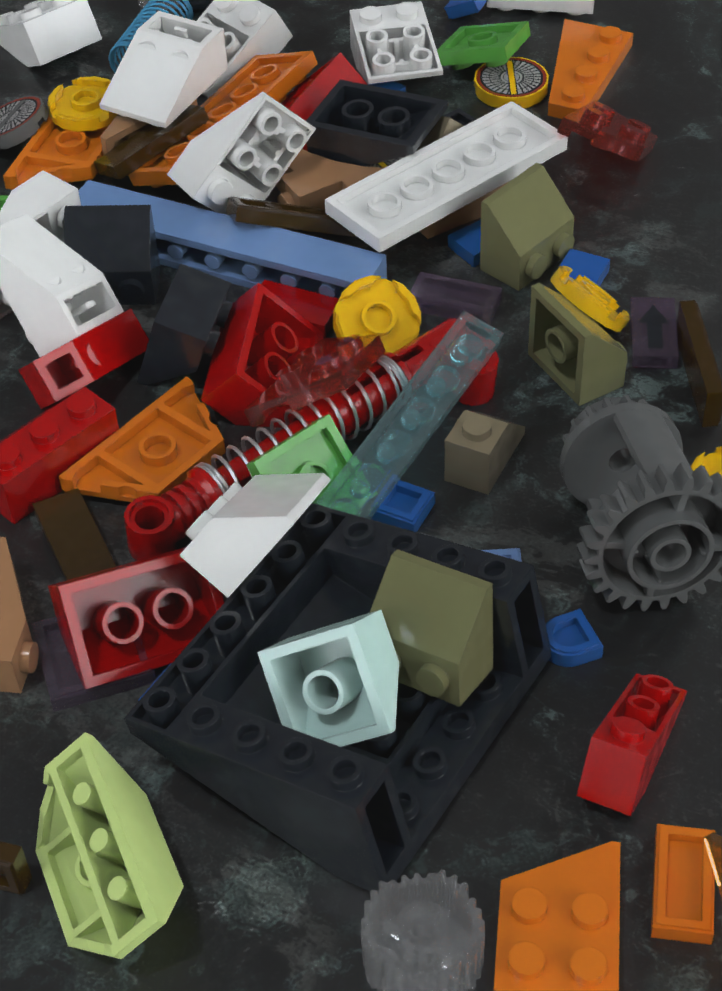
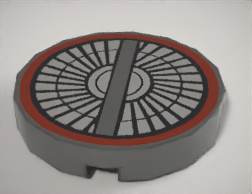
[0,96,49,150]

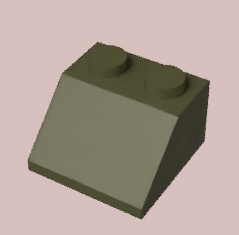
[480,162,575,291]
[528,283,628,406]
[370,549,493,707]

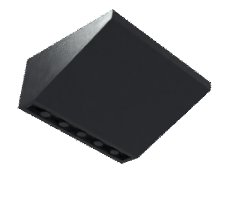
[124,503,552,898]

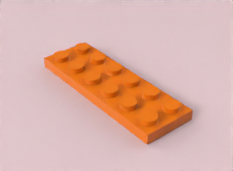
[128,51,318,188]

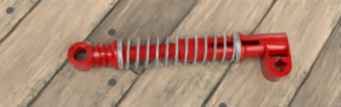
[124,318,499,561]

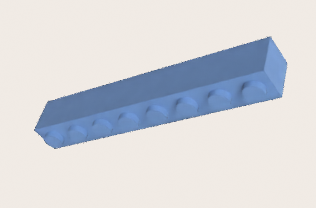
[78,180,387,298]

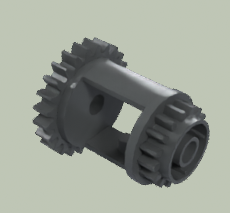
[560,395,722,611]

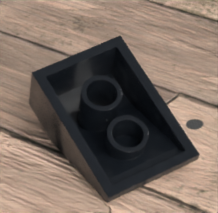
[306,79,448,166]

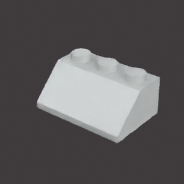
[180,473,331,598]

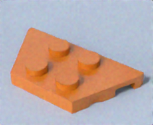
[3,115,108,190]
[59,376,226,502]
[494,841,621,991]

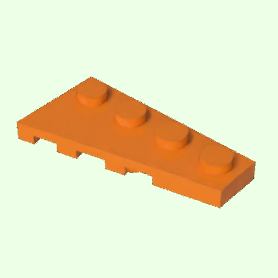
[548,19,633,124]

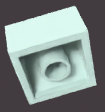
[257,610,399,747]

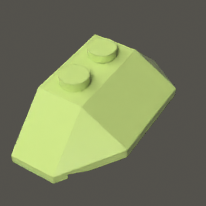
[36,732,184,959]

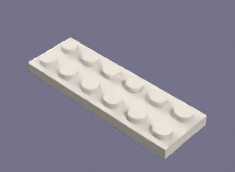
[325,101,568,253]

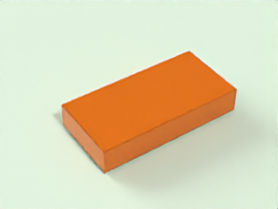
[651,824,715,945]

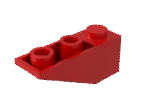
[19,308,149,409]
[576,673,687,816]

